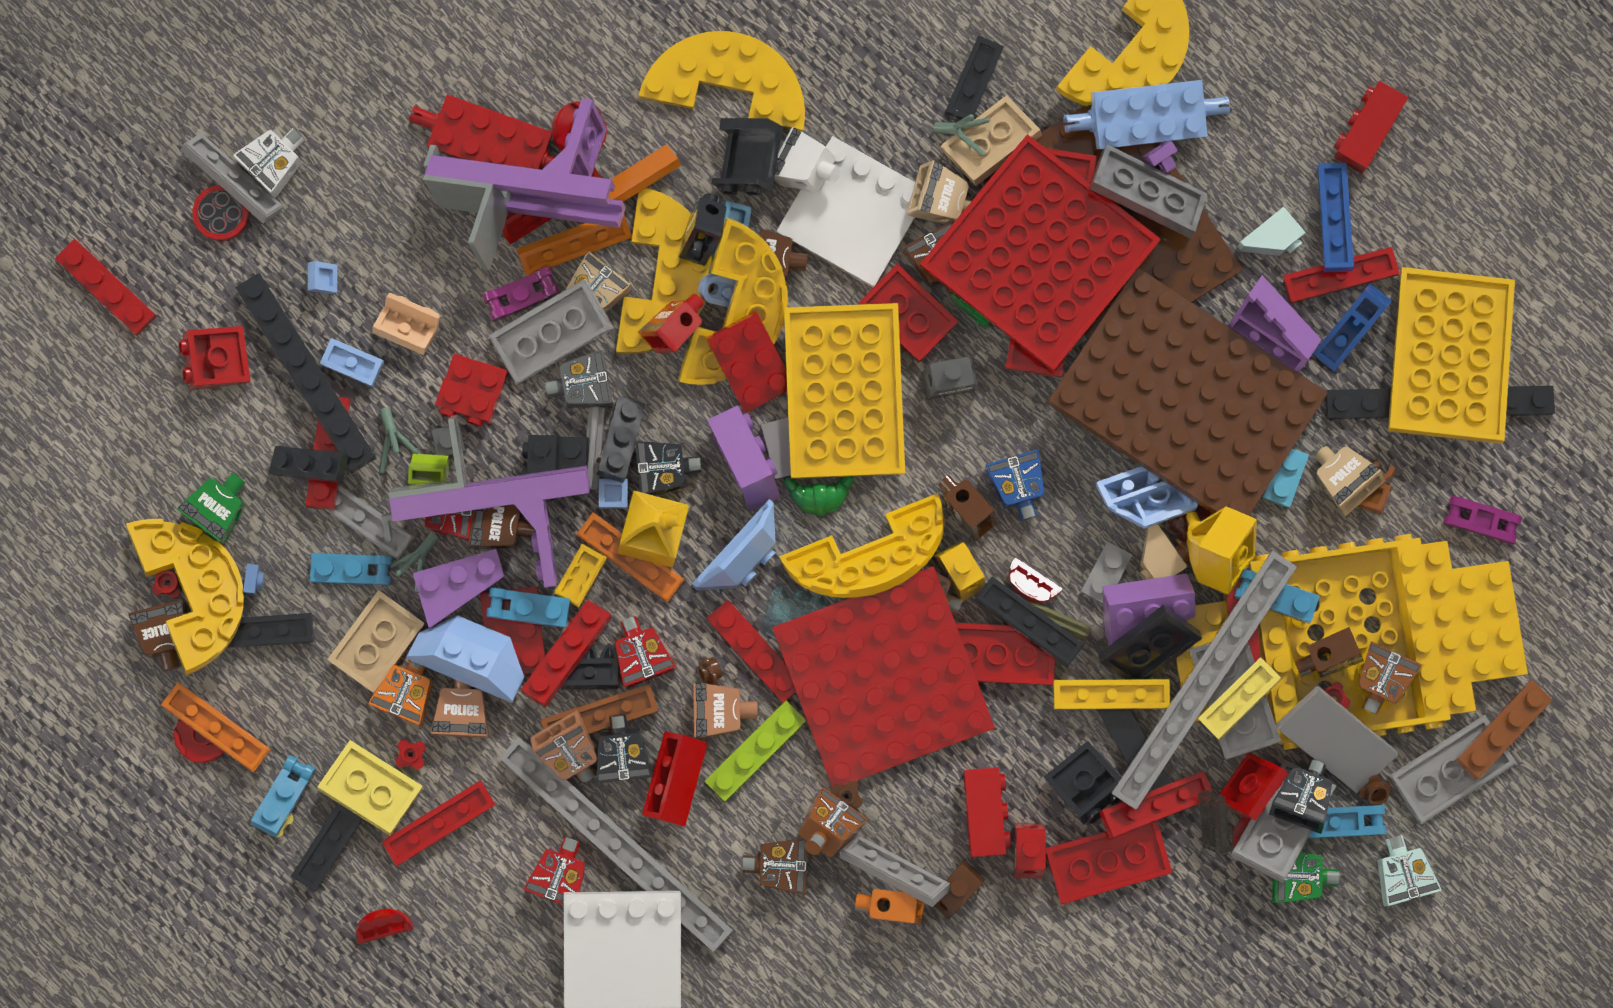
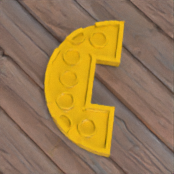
[1055,0,1189,106]
[638,31,805,132]
[616,188,712,354]
[678,217,788,385]
[779,493,945,598]
[126,519,244,675]

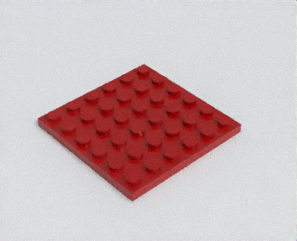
[920,134,1161,372]
[772,566,995,787]

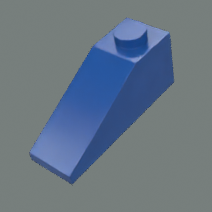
[1313,284,1392,372]

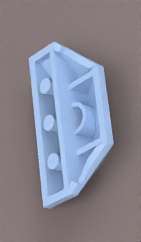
[1096,466,1198,529]
[692,499,776,590]
[407,615,524,703]

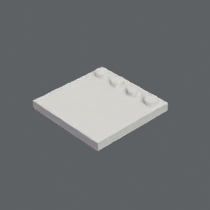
[776,136,915,288]
[564,891,681,1008]

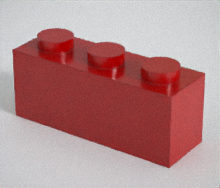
[1333,80,1409,174]
[642,731,708,827]
[963,767,1011,858]

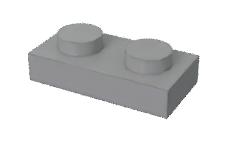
[1080,541,1132,604]

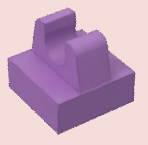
[1142,141,1178,173]

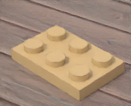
[941,95,1042,186]
[327,590,426,693]

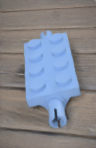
[1063,80,1230,149]

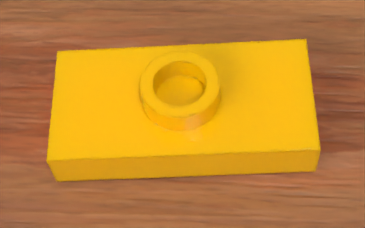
[554,544,607,608]

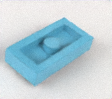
[1262,449,1309,509]

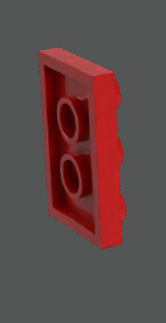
[858,263,959,363]
[706,311,787,414]
[480,586,545,675]

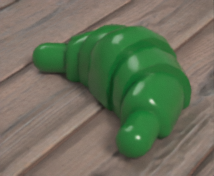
[784,476,854,516]

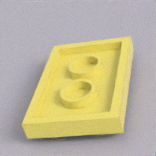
[317,740,423,836]

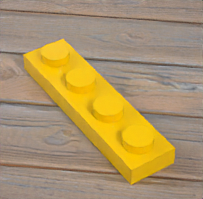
[1053,679,1170,710]

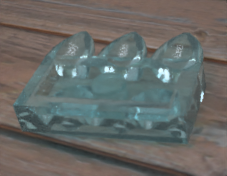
[765,582,826,626]

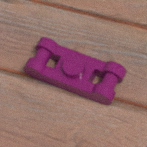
[482,267,561,322]
[1443,496,1522,545]

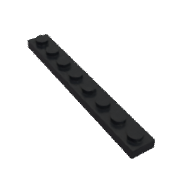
[235,273,377,474]
[1326,386,1555,420]

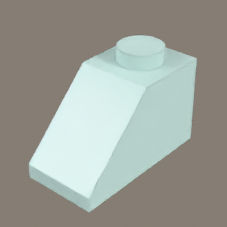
[1237,207,1306,256]

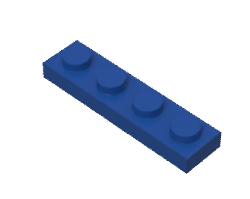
[1317,163,1354,272]

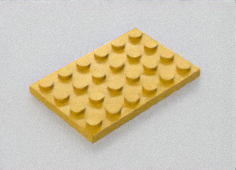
[1388,267,1515,444]
[784,303,905,479]

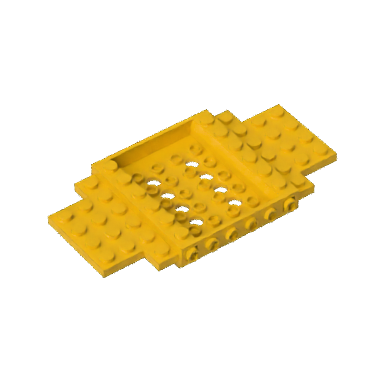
[1176,534,1528,750]

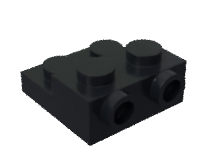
[522,435,589,495]
[1044,741,1122,825]

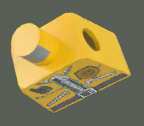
[934,541,986,602]

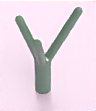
[934,114,990,156]
[379,407,419,474]
[389,532,440,593]

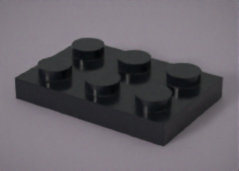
[1098,605,1202,680]

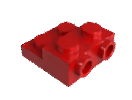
[178,326,251,391]
[435,354,508,427]
[1216,753,1288,821]

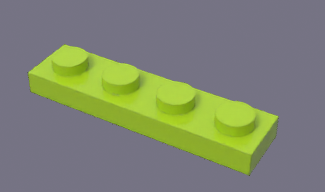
[704,700,807,802]

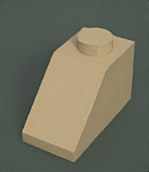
[1140,524,1188,580]

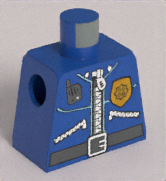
[985,449,1044,521]

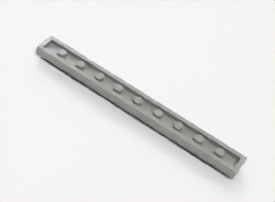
[1111,551,1297,809]
[499,737,733,952]

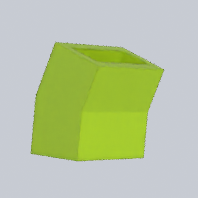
[408,454,449,484]

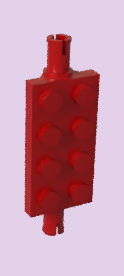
[409,94,555,170]

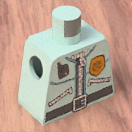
[1378,835,1441,907]

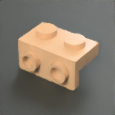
[372,293,440,355]

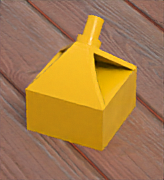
[617,491,689,568]
[1186,506,1257,595]

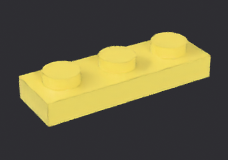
[1198,657,1282,740]

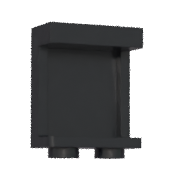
[711,118,783,196]

